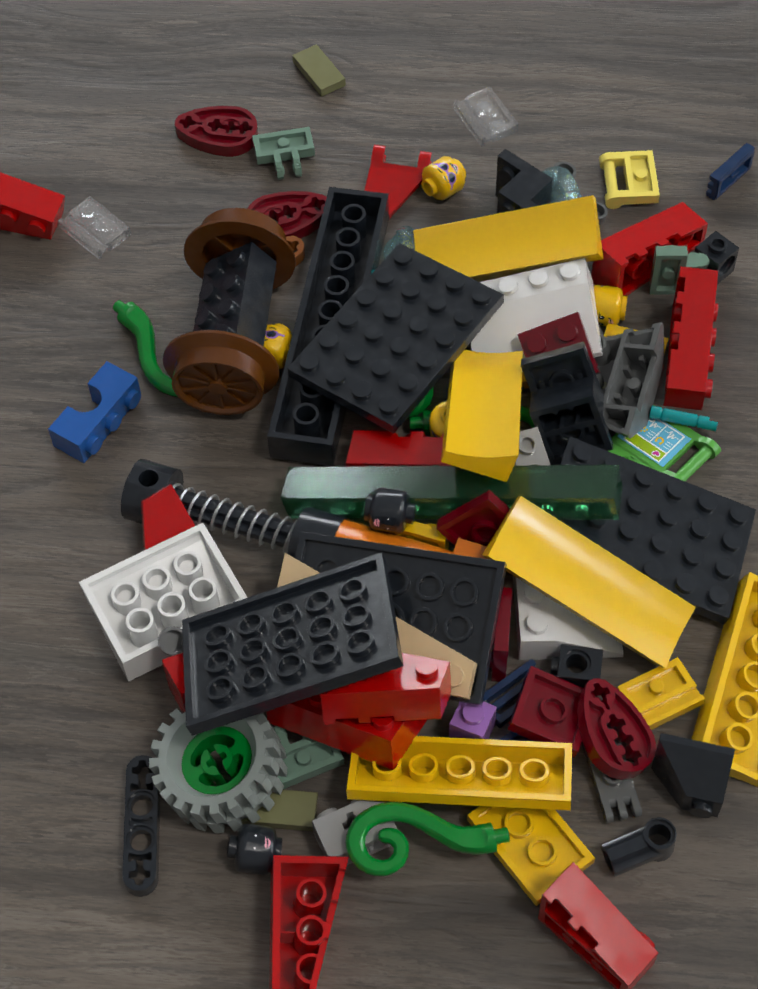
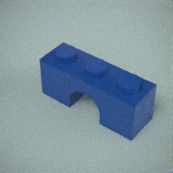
[48,361,142,463]

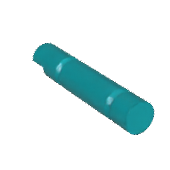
[649,405,718,432]

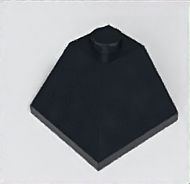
[651,733,735,818]

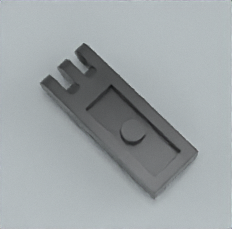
[581,725,642,824]

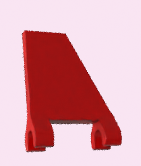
[364,144,432,219]
[141,484,195,550]

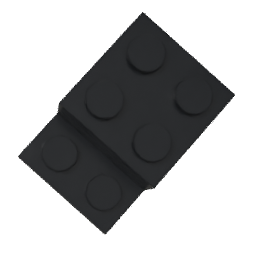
[495,149,553,214]
[520,342,613,466]

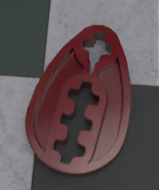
[175,106,258,157]
[247,191,327,239]
[577,678,656,779]

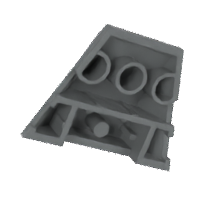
[595,322,664,439]

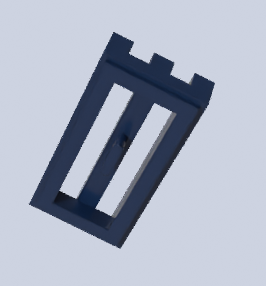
[706,143,755,200]
[483,659,542,728]

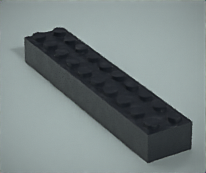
[267,187,389,466]

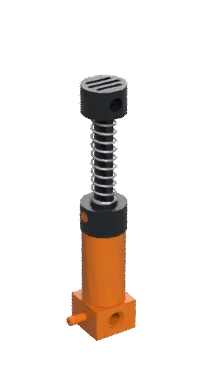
[121,459,487,559]

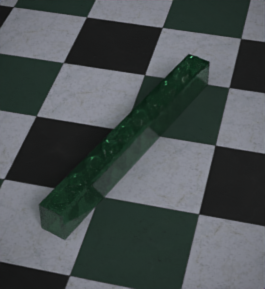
[281,464,623,520]

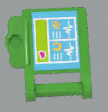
[609,404,721,482]

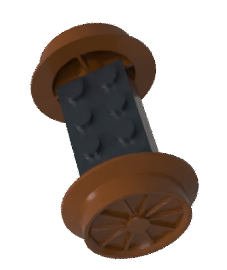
[163,208,296,415]

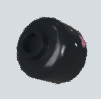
[364,487,416,534]
[227,824,282,875]

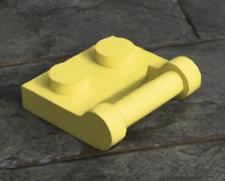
[599,150,660,209]

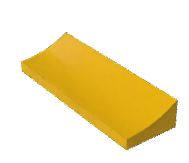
[413,195,603,282]
[441,350,523,482]
[482,496,696,668]
[691,572,758,787]
[346,736,572,811]

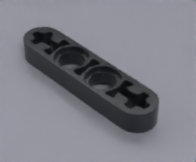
[123,755,160,897]

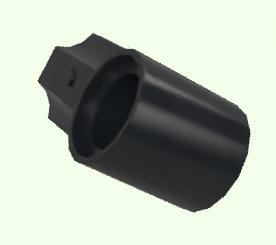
[601,817,677,877]

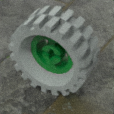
[149,708,288,833]

